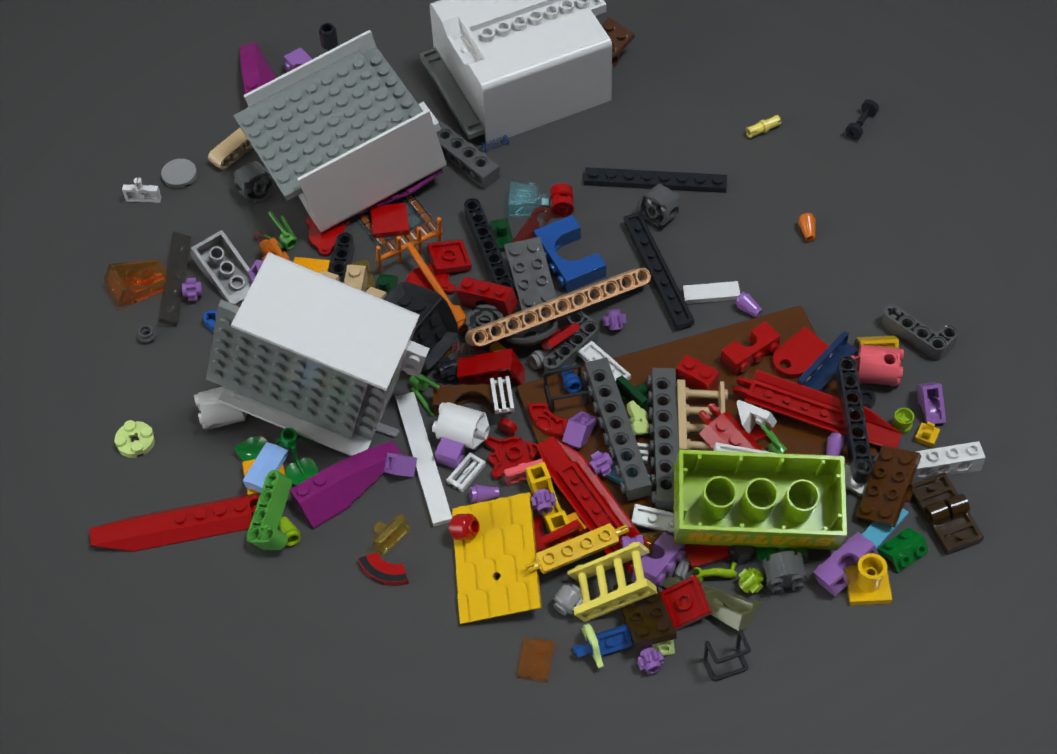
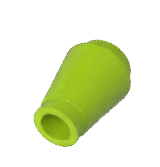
[278,517,301,546]

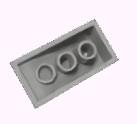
[191,230,252,304]

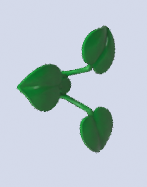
[235,428,318,486]

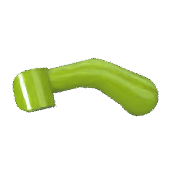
[691,562,737,583]

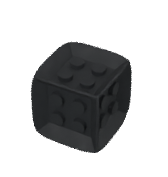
[383,282,459,371]

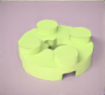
[114,420,155,458]

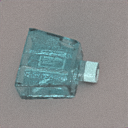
[508,179,550,217]

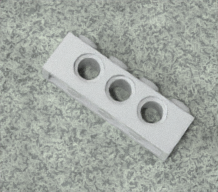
[912,441,986,482]

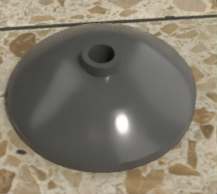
[504,315,558,347]

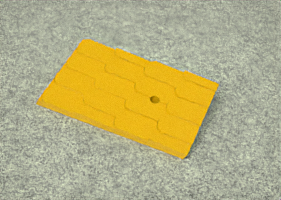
[452,492,542,624]

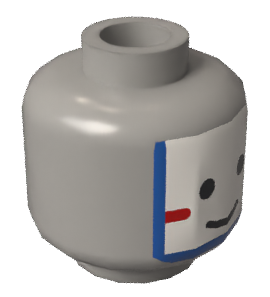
[553,584,583,616]

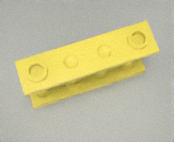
[567,542,657,622]

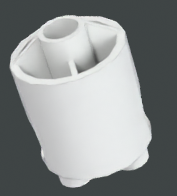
[194,387,248,430]
[432,402,490,450]

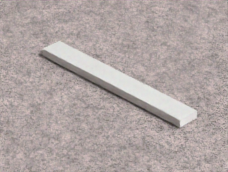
[395,392,452,527]

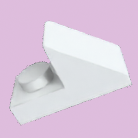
[737,400,777,434]

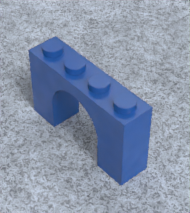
[534,215,606,293]

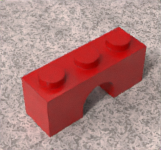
[456,277,518,316]
[720,321,780,376]

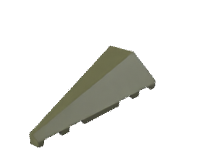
[662,576,762,630]

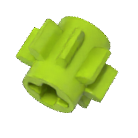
[738,568,764,593]

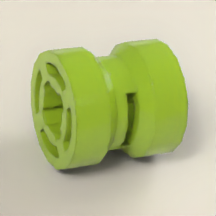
[892,408,914,435]

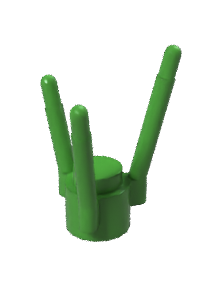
[263,212,298,250]
[409,373,440,416]
[761,424,787,454]

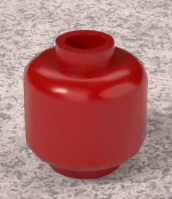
[448,514,480,540]

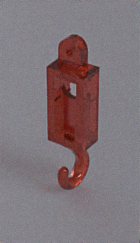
[511,207,552,243]

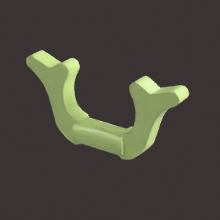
[581,624,604,668]

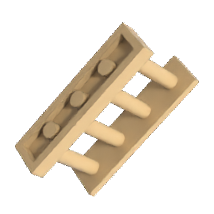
[676,379,728,450]

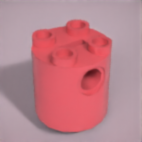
[851,345,904,386]

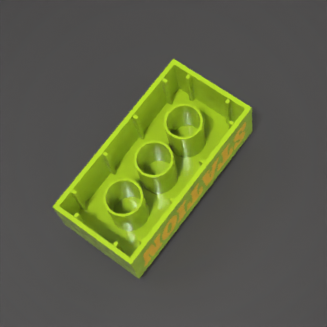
[674,449,847,550]

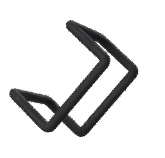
[543,365,589,412]
[703,630,751,681]

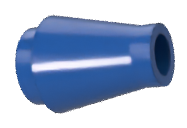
[560,366,582,393]

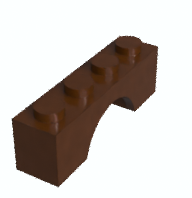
[433,384,511,416]

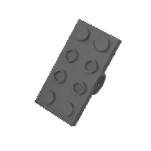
[504,237,558,311]

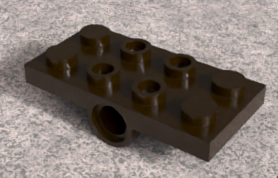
[912,472,984,554]
[613,581,677,649]

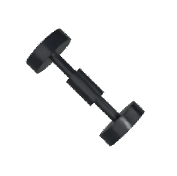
[845,99,879,140]

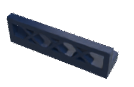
[798,331,858,392]

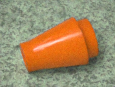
[798,213,816,242]

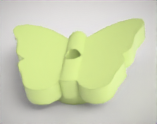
[627,401,649,435]

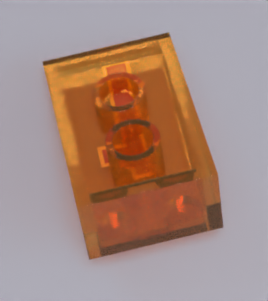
[104,259,174,306]

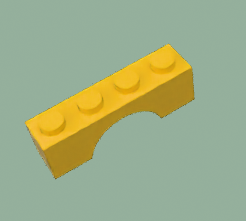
[525,462,570,533]

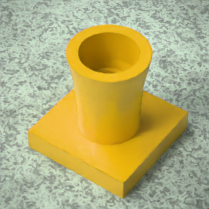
[844,553,892,606]

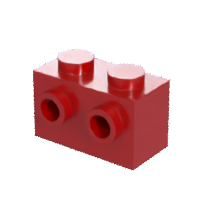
[676,355,719,390]

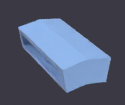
[242,442,288,493]

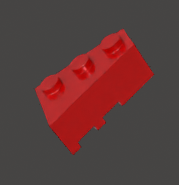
[457,348,525,385]

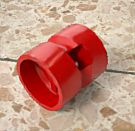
[550,183,574,217]

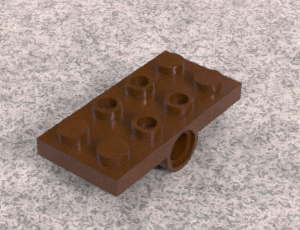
[601,17,635,69]
[856,445,921,528]

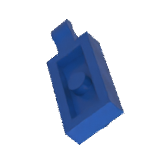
[573,624,633,658]

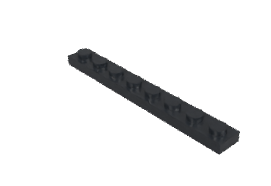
[584,167,727,193]
[623,212,695,330]

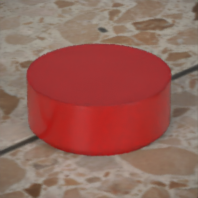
[497,418,518,436]

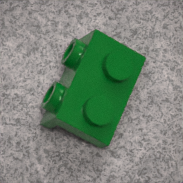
[877,528,928,572]

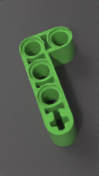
[247,470,292,550]

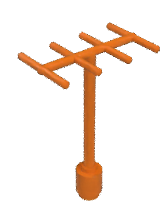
[376,217,467,333]

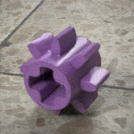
[182,278,202,301]
[602,309,627,330]
[589,451,614,477]
[531,489,556,514]
[637,647,664,674]

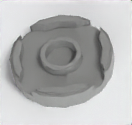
[161,159,197,189]

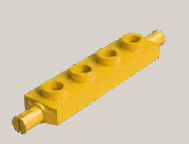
[525,523,629,574]

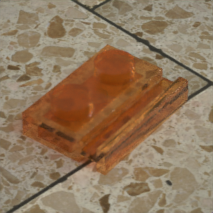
[517,637,555,683]

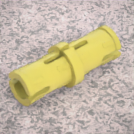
[746,115,781,138]

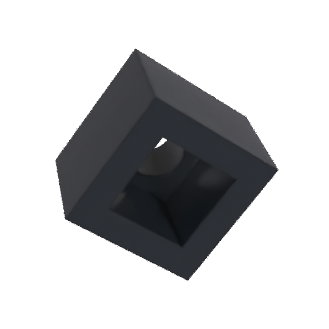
[727,545,754,566]

